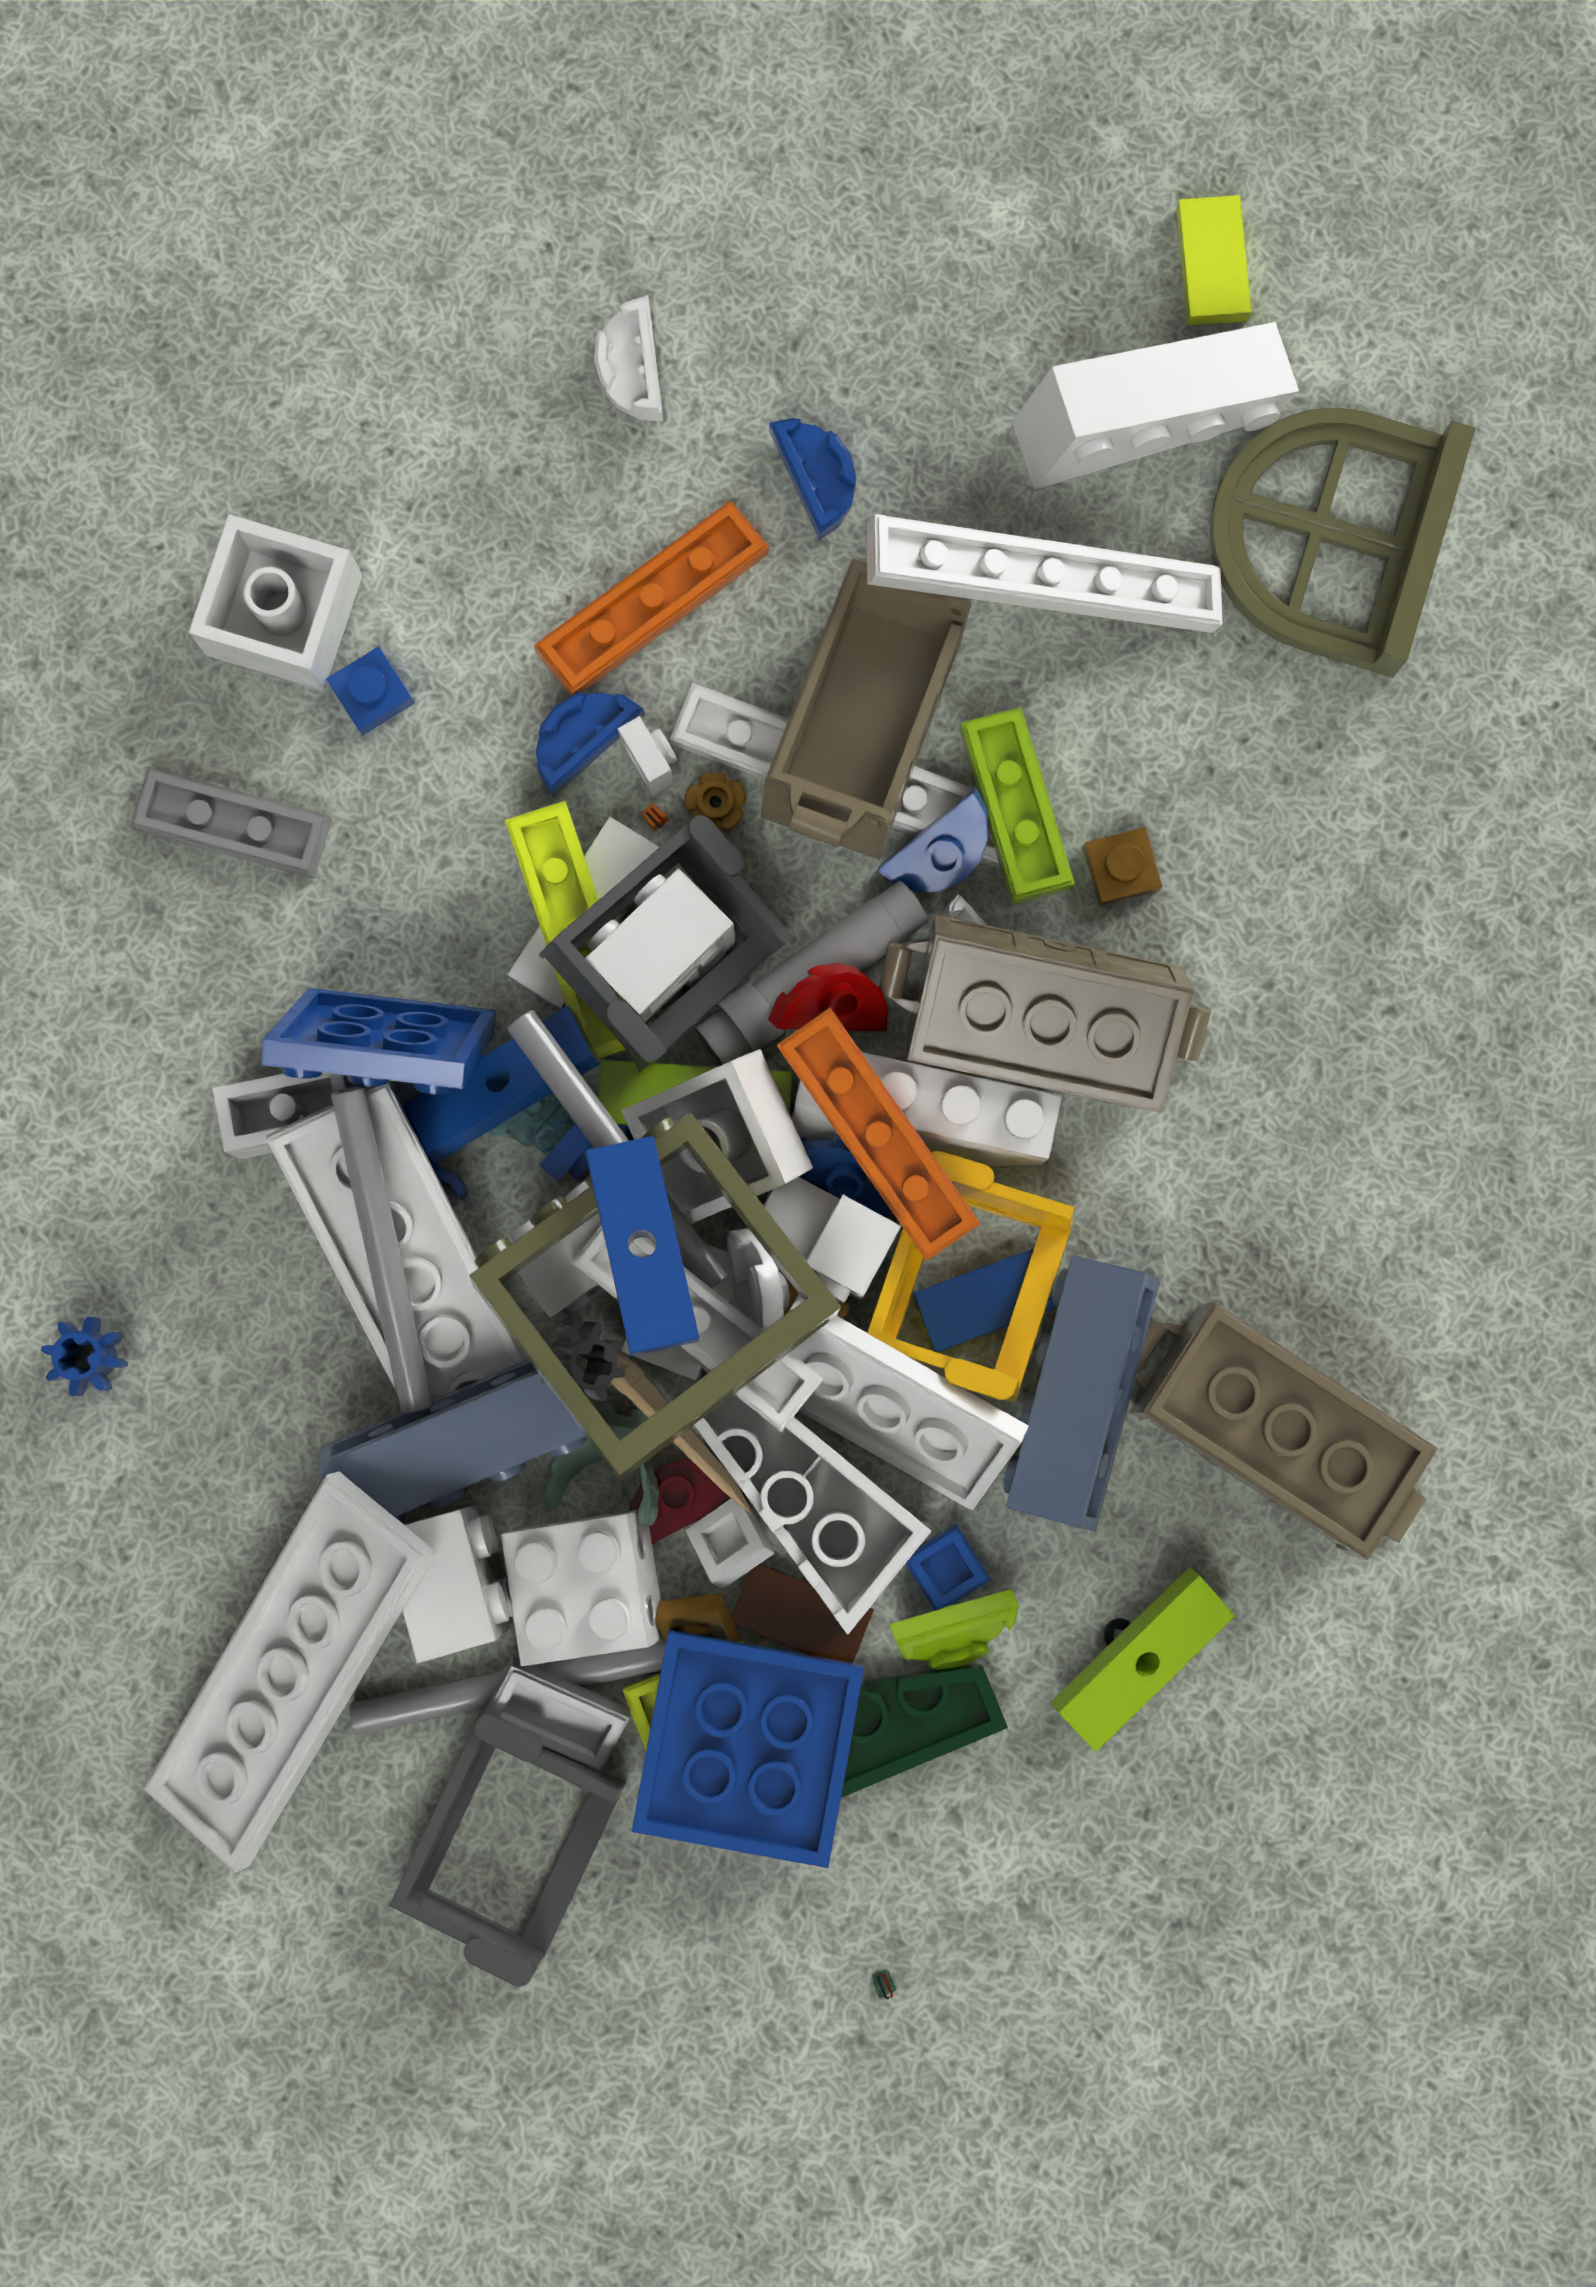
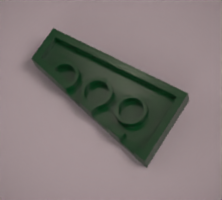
[841,1664,1008,1798]

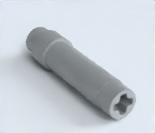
[694,881,928,1066]

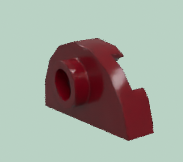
[629,1458,745,1544]

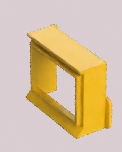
[867,1151,1075,1404]

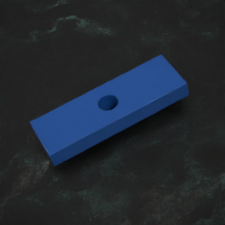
[405,1005,601,1162]
[585,1136,700,1357]

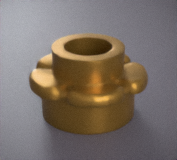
[684,772,746,831]

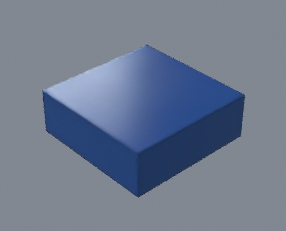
[906,1524,991,1611]

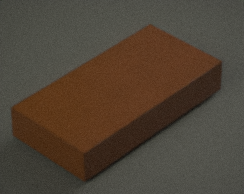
[731,1563,874,1663]

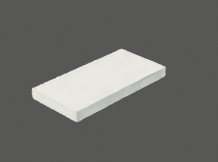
[789,1294,1029,1511]

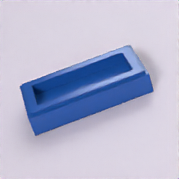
[912,1249,1056,1352]

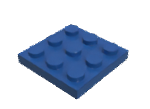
[261,988,496,1094]
[631,1629,864,1868]

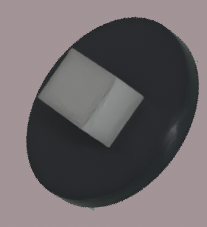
[1104,1618,1131,1645]

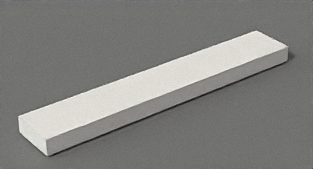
[866,514,1223,633]
[670,683,1001,869]

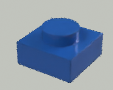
[326,646,415,736]
[539,1123,593,1182]

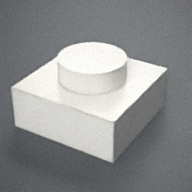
[618,716,677,797]
[685,1498,775,1589]

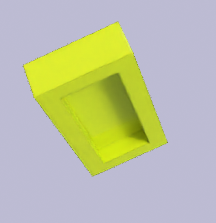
[1176,195,1252,326]

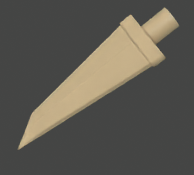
[610,1339,754,1516]

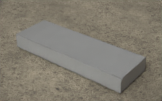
[130,767,332,879]

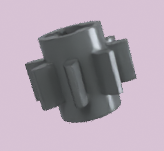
[540,1321,625,1401]

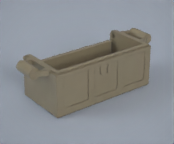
[761,558,971,860]
[879,914,1211,1113]
[1130,1302,1438,1560]

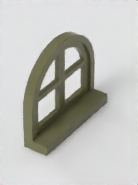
[1209,408,1476,678]

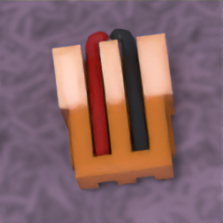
[641,803,669,832]

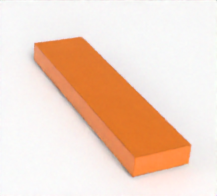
[534,500,769,696]
[776,1008,980,1261]

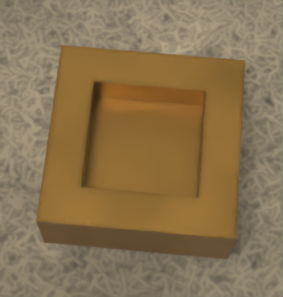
[1083,827,1163,907]
[655,1593,740,1643]

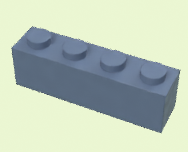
[1004,1255,1160,1531]
[318,1360,587,1522]

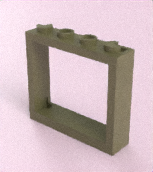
[469,1113,841,1481]

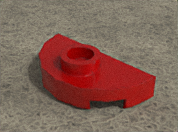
[768,963,888,1032]

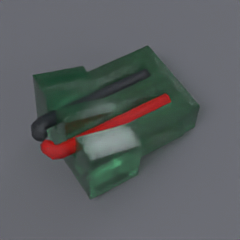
[871,1969,897,1999]

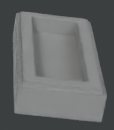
[483,1656,630,1772]

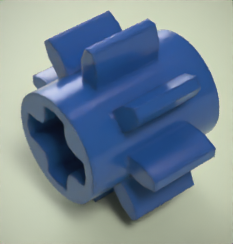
[41,1316,128,1396]

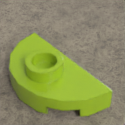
[888,1589,1019,1670]

